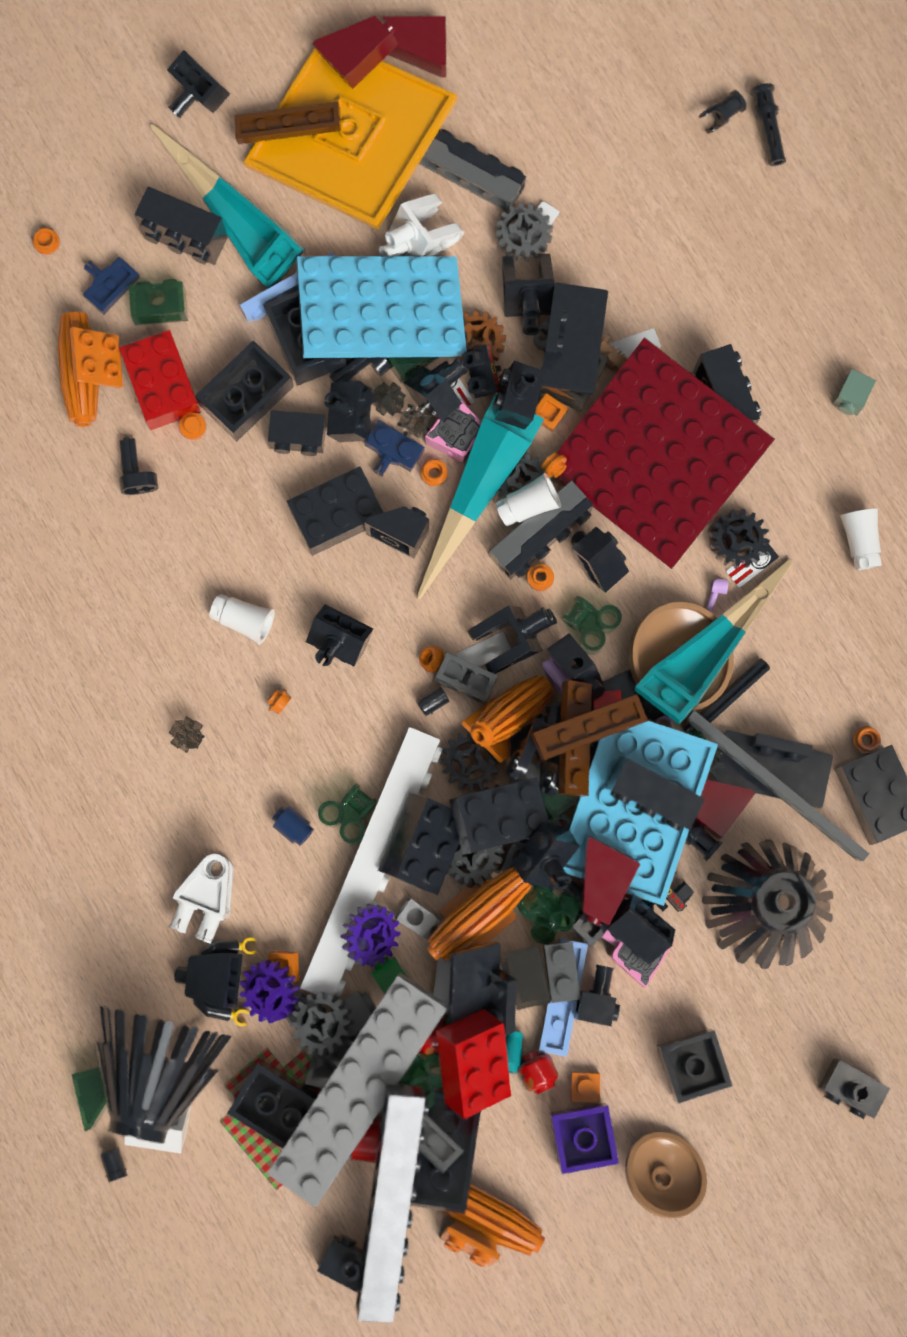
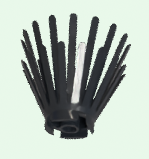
[702,839,834,969]
[95,1005,231,1144]

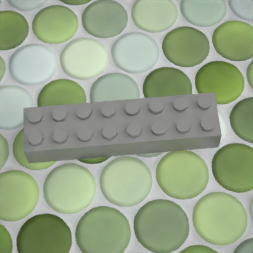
[267,973,448,1207]

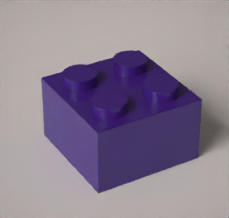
[550,1103,619,1174]

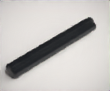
[683,658,770,737]

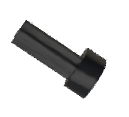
[329,357,391,383]
[119,437,158,495]

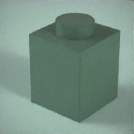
[833,369,876,416]

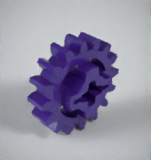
[340,903,401,967]
[239,960,299,1023]

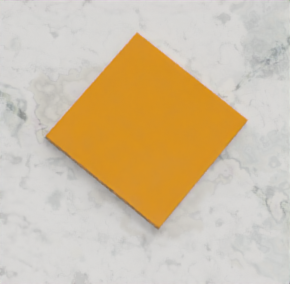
[243,34,458,230]

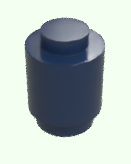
[272,806,314,846]

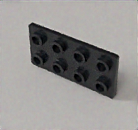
[541,283,608,395]
[714,730,833,809]
[448,941,517,1035]

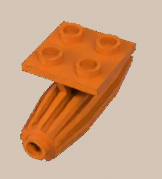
[57,311,123,427]
[461,675,554,763]
[426,866,531,961]
[439,1184,545,1267]

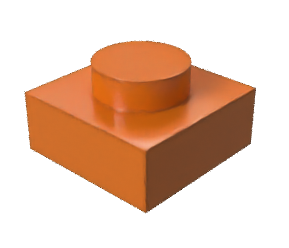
[535,393,568,432]
[268,951,300,982]
[571,1072,600,1103]

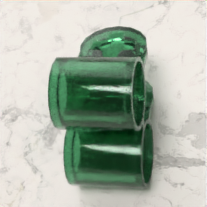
[560,596,622,655]
[318,783,378,845]
[517,885,580,944]
[398,1053,443,1110]

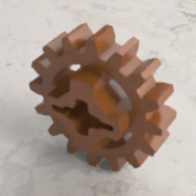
[457,310,506,362]

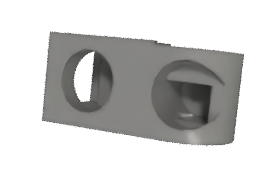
[394,897,441,940]

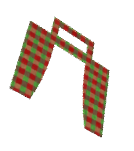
[220,1048,321,1190]

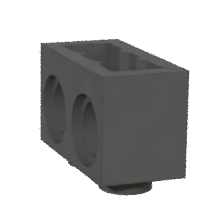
[435,652,498,705]

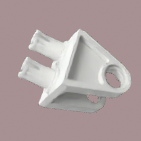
[379,194,464,256]
[168,854,234,944]

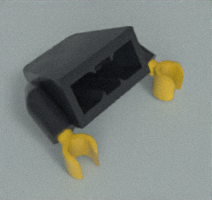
[174,937,257,1026]

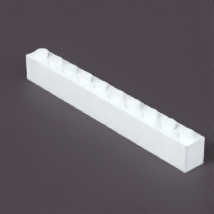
[301,727,443,998]

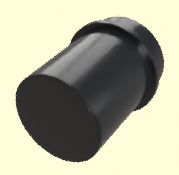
[416,686,450,716]
[100,1148,128,1183]

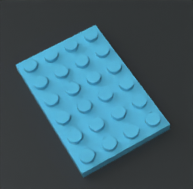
[296,256,467,358]
[564,721,718,906]

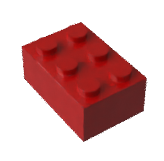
[119,330,201,430]
[436,1009,511,1119]

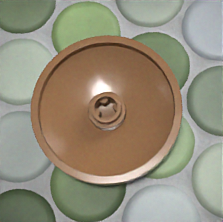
[628,602,734,711]

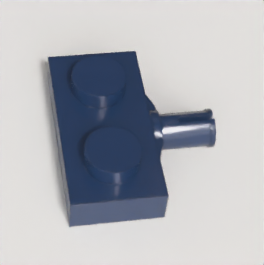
[83,257,140,315]
[365,421,425,476]

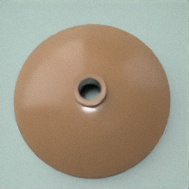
[625,1132,707,1219]

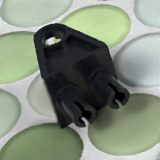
[502,253,554,336]
[467,606,557,674]
[506,704,561,797]

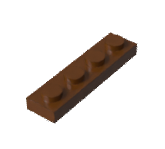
[235,102,342,144]
[558,680,592,797]
[531,695,648,761]

